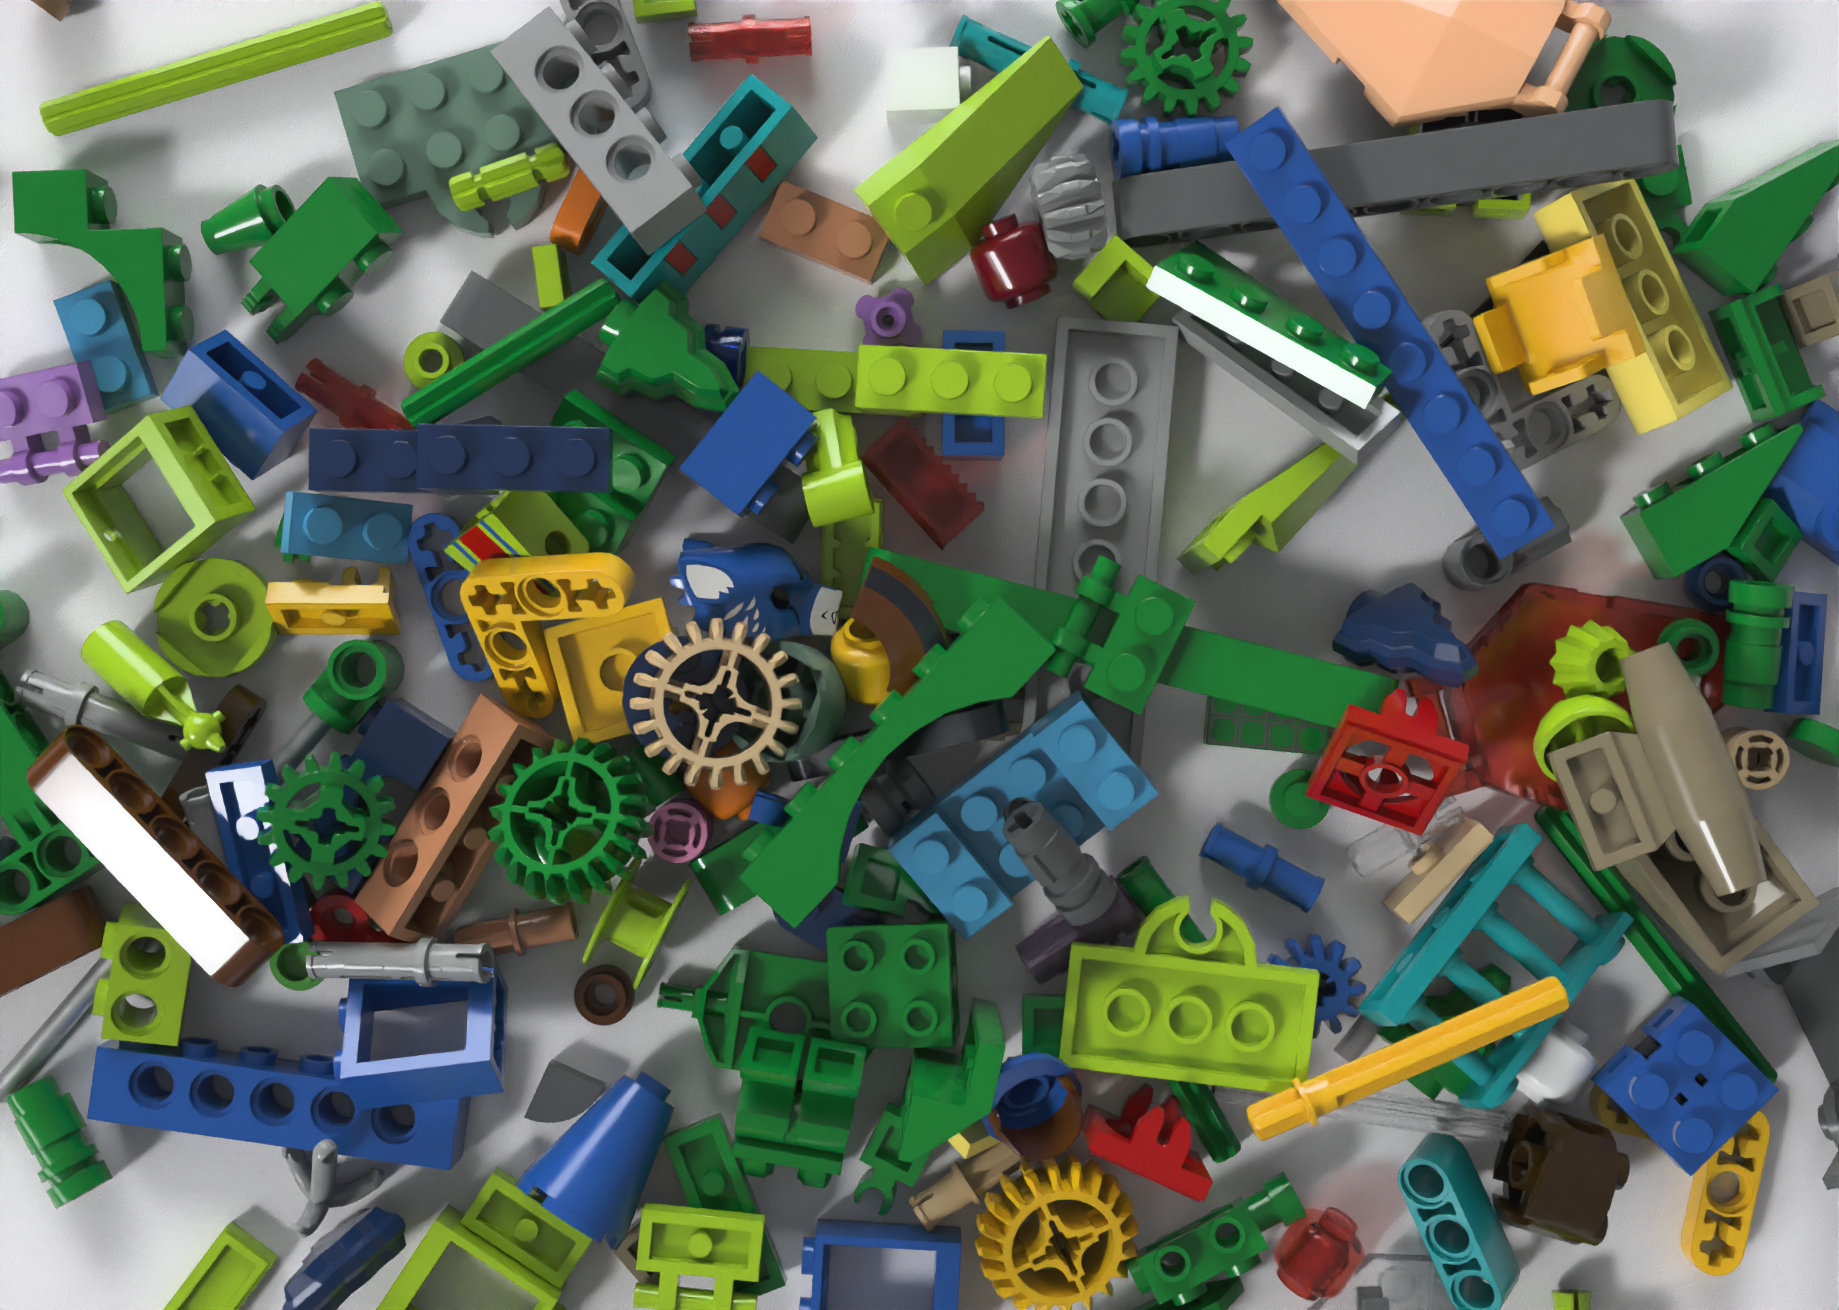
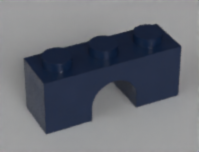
[293,698,457,894]

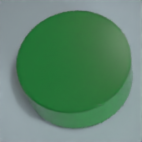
[1784,718,1839,767]

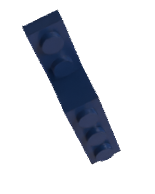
[308,423,613,495]

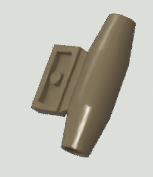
[1546,642,1767,896]

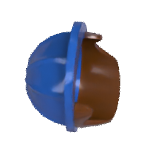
[982,1051,1083,1161]

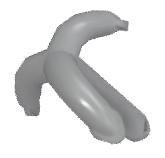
[282,1139,385,1238]

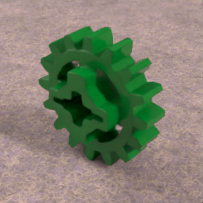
[1119,0,1253,119]
[256,752,396,890]

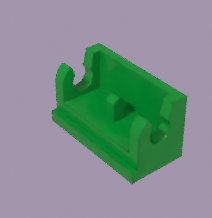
[1708,283,1826,423]

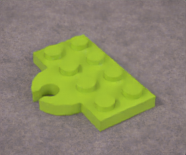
[1059,894,1320,1093]

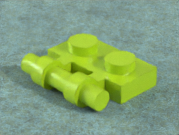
[633,1203,766,1310]

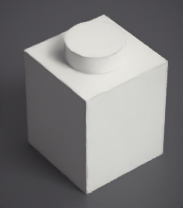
[884,46,971,125]

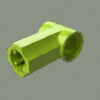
[801,408,875,527]

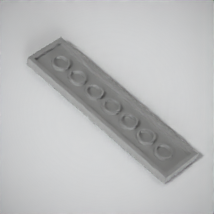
[1016,316,1179,801]

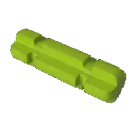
[449,142,570,212]

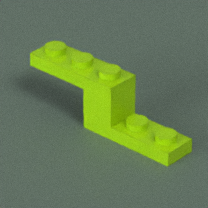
[744,344,1048,420]

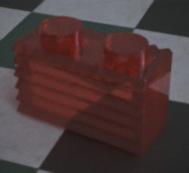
[859,418,984,550]

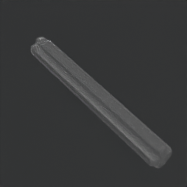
[1211,1085,1510,1143]

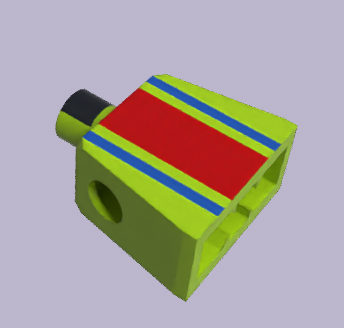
[444,491,590,597]

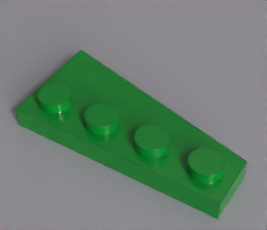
[1146,240,1393,409]

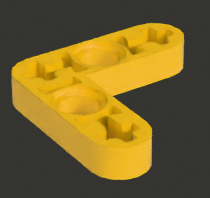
[459,552,636,719]
[1589,1084,1770,1276]

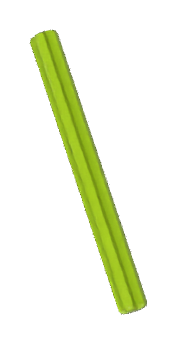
[39,1,393,136]

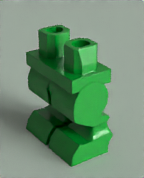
[732,1026,867,1188]

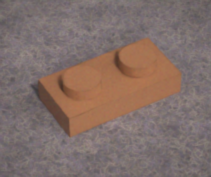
[759,180,890,285]

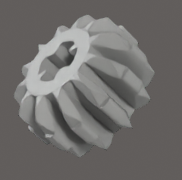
[1029,153,1108,261]

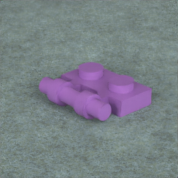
[0,360,111,486]

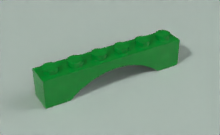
[738,594,1056,929]

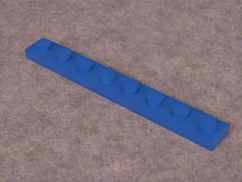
[1224,106,1555,560]

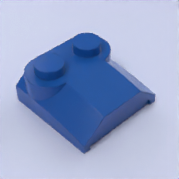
[1761,399,1839,566]

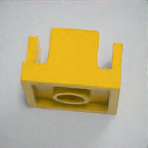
[1473,233,1646,395]
[542,597,694,743]

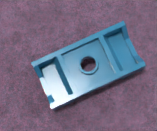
[888,689,1159,941]

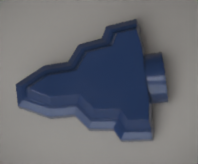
[1332,582,1479,688]
[282,1206,406,1310]

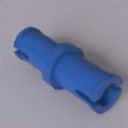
[1199,821,1325,913]

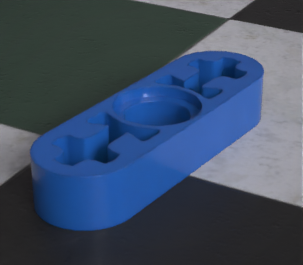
[407,513,505,681]

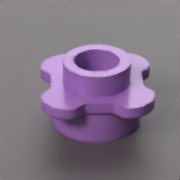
[855,288,922,347]

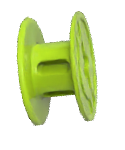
[582,858,693,990]

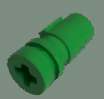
[1721,579,1795,709]
[5,1075,113,1209]

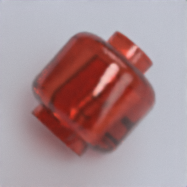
[1273,1207,1365,1301]

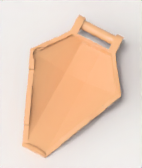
[1277,0,1612,128]

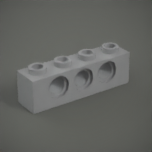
[490,6,707,256]

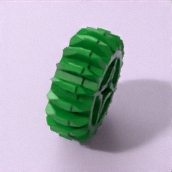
[487,737,657,906]

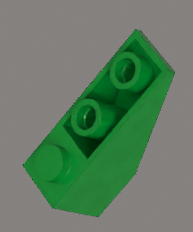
[1670,140,1839,296]
[1620,420,1804,579]

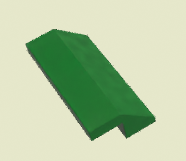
[898,997,1005,1163]

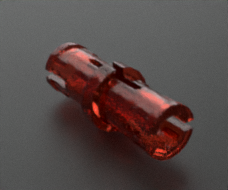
[688,14,813,64]
[295,357,417,430]

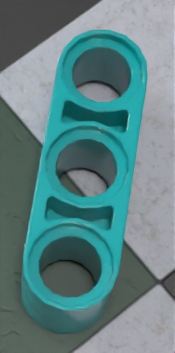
[1397,1133,1520,1310]

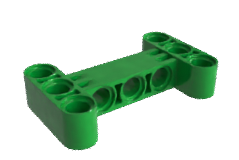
[0,590,105,915]

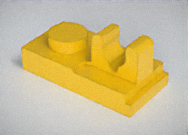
[265,566,402,635]

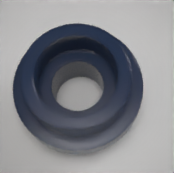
[1684,552,1747,612]

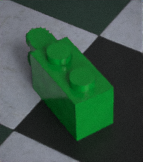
[241,177,404,345]

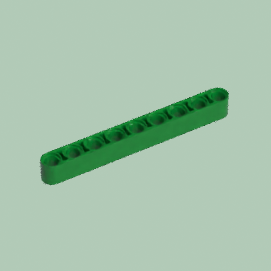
[855,546,1400,728]

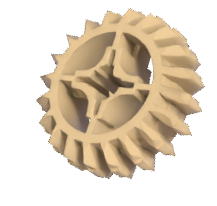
[630,618,802,790]

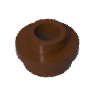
[574,964,635,1026]

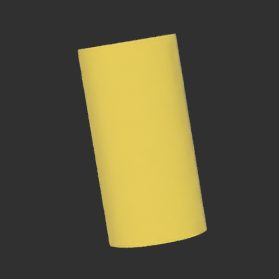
[1533,179,1733,435]

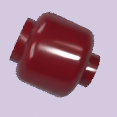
[970,213,1059,309]

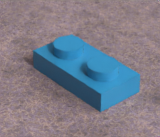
[53,280,160,415]
[281,491,413,565]

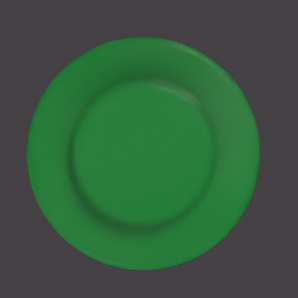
[1269,769,1330,829]

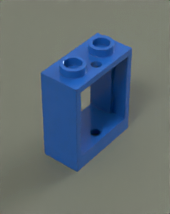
[333,955,508,1110]
[799,1218,962,1310]

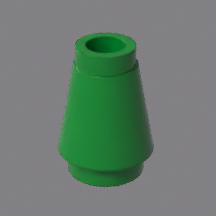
[201,184,296,255]

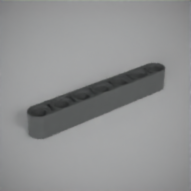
[440,270,810,544]

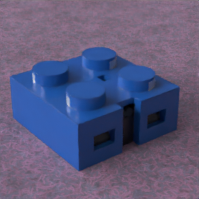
[1590,994,1779,1176]

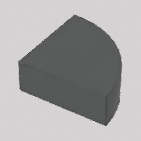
[524,1059,607,1123]

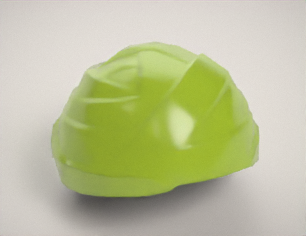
[1533,694,1636,783]

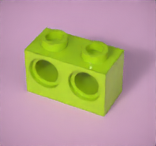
[92,902,193,1046]

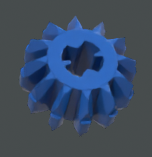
[1267,933,1366,1039]

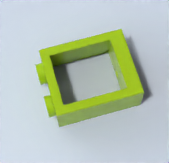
[61,405,257,594]
[376,1204,567,1310]

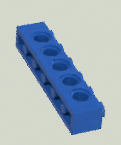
[87,1037,471,1170]

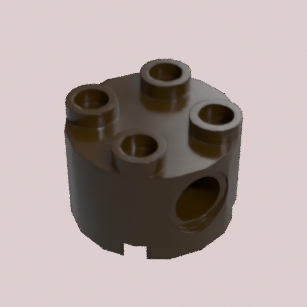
[1492,1104,1630,1246]

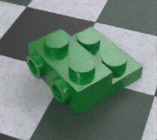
[546,389,677,556]

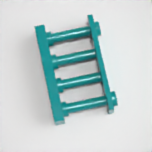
[1357,822,1634,1109]

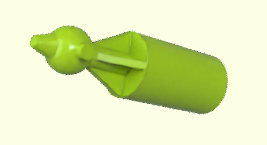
[81,620,226,753]

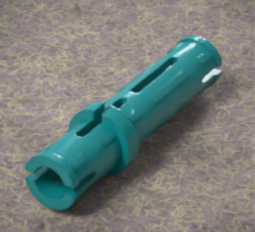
[949,15,1129,126]

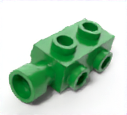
[1125,1172,1307,1306]

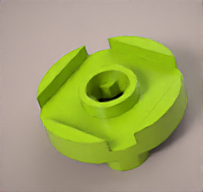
[154,557,278,678]

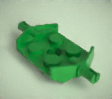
[657,944,874,1080]

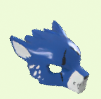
[669,538,843,642]

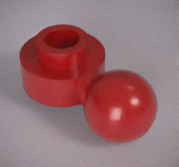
[310,887,409,943]

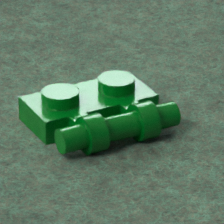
[1044,555,1196,715]

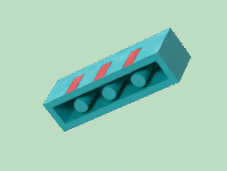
[591,73,818,305]

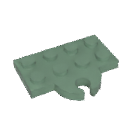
[334,22,600,238]

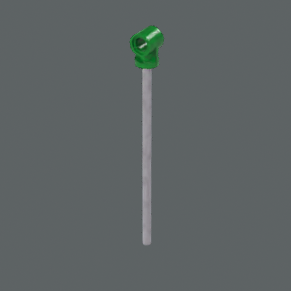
[0,639,405,1103]

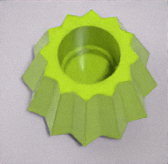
[1549,619,1636,699]

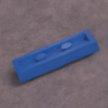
[205,759,315,944]

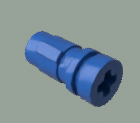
[1109,115,1240,180]

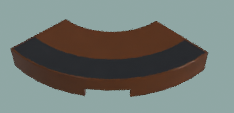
[850,556,952,696]

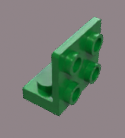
[826,915,960,1049]

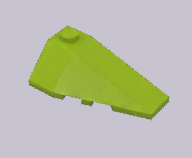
[853,36,1084,286]

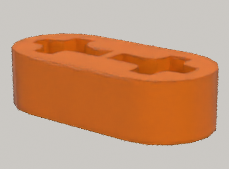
[550,168,608,256]

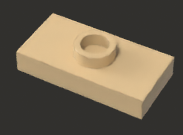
[1381,817,1494,924]

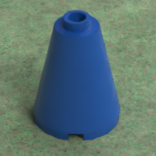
[516,1071,675,1251]

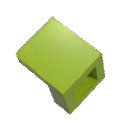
[1071,234,1160,322]

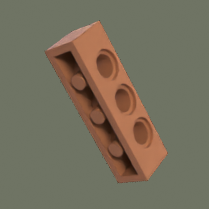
[354,694,555,943]

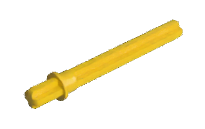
[1246,976,1570,1141]

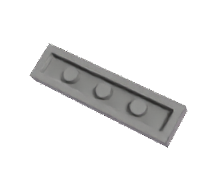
[1172,308,1401,465]

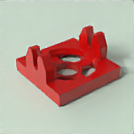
[1305,688,1469,836]
[1083,1083,1213,1202]

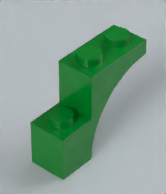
[12,169,194,359]

